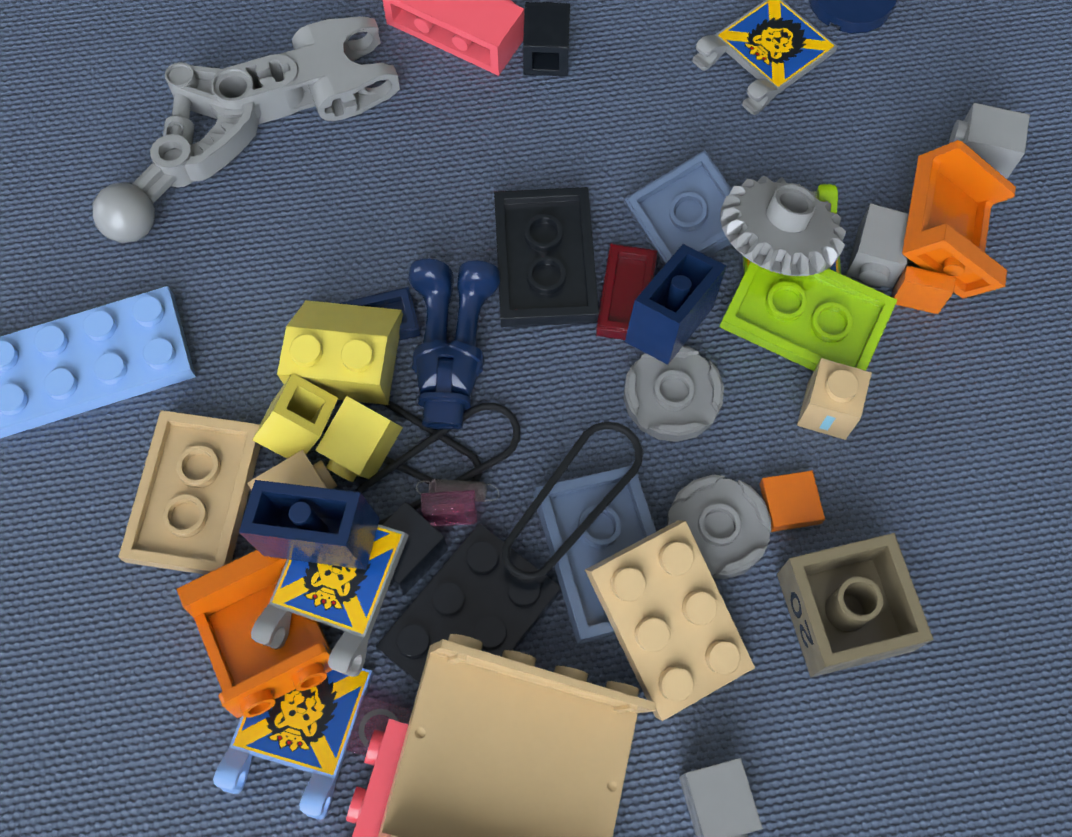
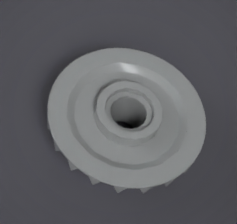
[720,176,846,276]

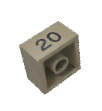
[777,533,934,678]

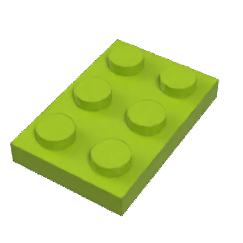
[719,262,897,371]

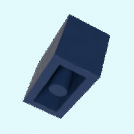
[625,244,727,365]
[239,480,380,570]

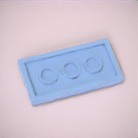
[0,286,196,438]

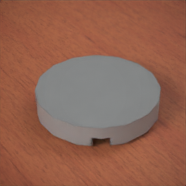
[623,346,724,442]
[667,475,771,579]

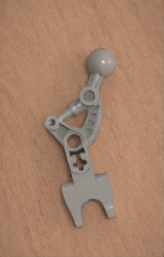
[92,16,400,243]

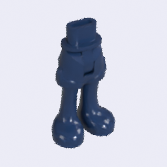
[408,259,500,429]

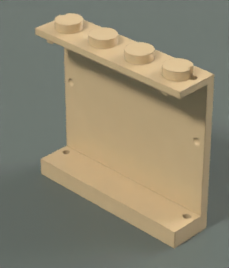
[378,634,657,837]

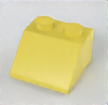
[277,300,403,405]

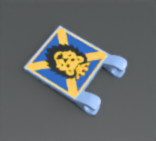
[213,668,374,820]

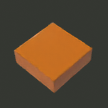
[891,266,956,314]
[759,470,825,532]

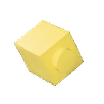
[252,373,338,459]
[315,396,403,482]

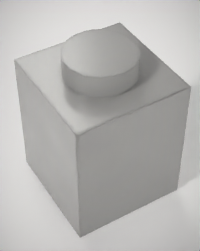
[949,103,1030,179]
[846,203,909,288]
[679,758,763,837]

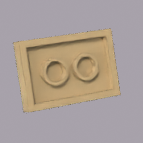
[118,410,261,575]
[585,520,755,721]

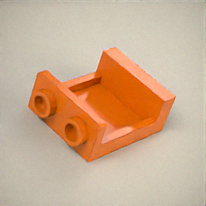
[902,140,1016,299]
[176,550,332,719]

